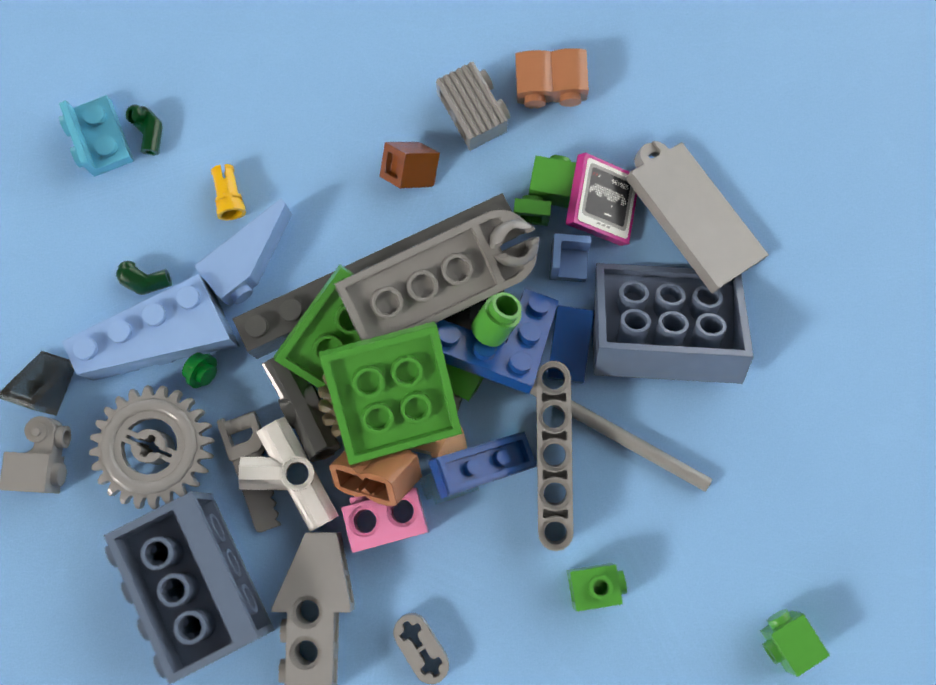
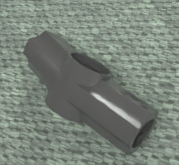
[262,357,341,462]

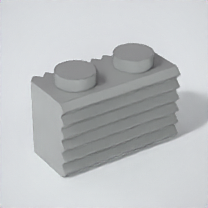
[436,62,510,151]

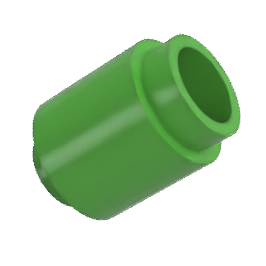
[471,292,522,347]

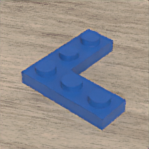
[436,288,559,394]

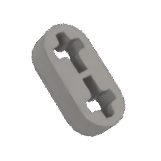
[393,613,449,684]

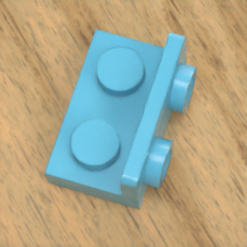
[59,95,134,177]

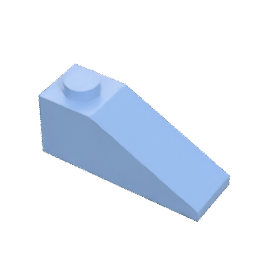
[194,198,292,307]

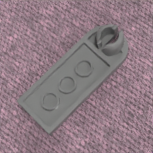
[334,210,540,341]

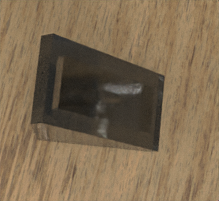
[0,351,74,416]

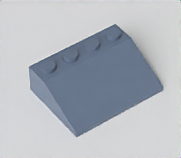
[593,263,754,384]

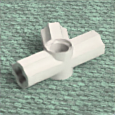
[238,416,339,532]

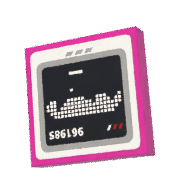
[566,152,637,246]

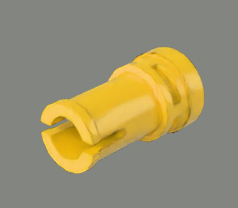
[211,164,246,220]

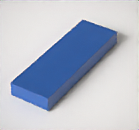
[428,431,537,499]

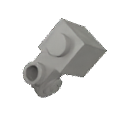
[0,416,71,494]

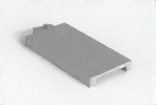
[625,141,769,294]

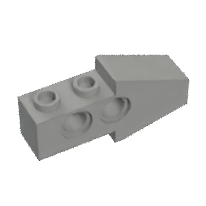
[271,532,355,685]

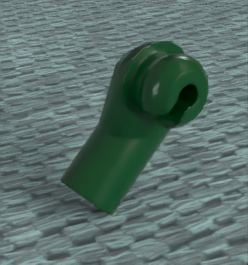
[126,104,163,155]
[116,261,172,295]

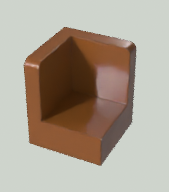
[379,142,440,188]

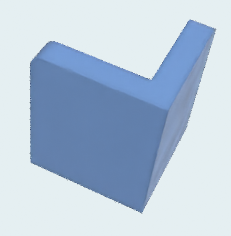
[549,233,591,282]

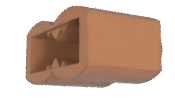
[515,48,589,109]
[329,449,422,506]

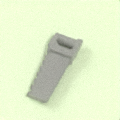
[217,411,281,532]

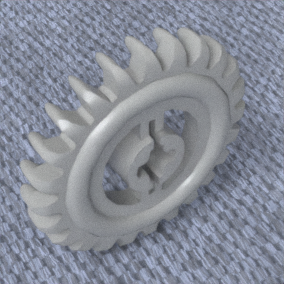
[89,385,215,509]

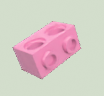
[341,487,429,553]

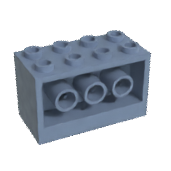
[104,491,274,685]

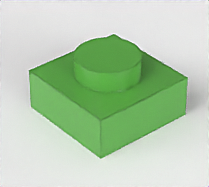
[513,195,551,226]

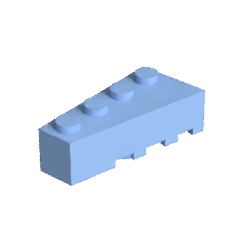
[62,274,240,381]

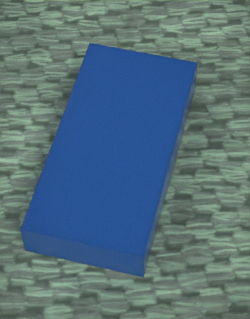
[547,305,594,384]

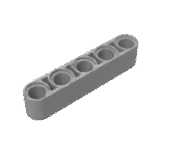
[536,361,573,551]

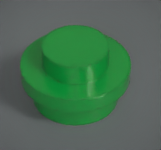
[182,352,217,388]

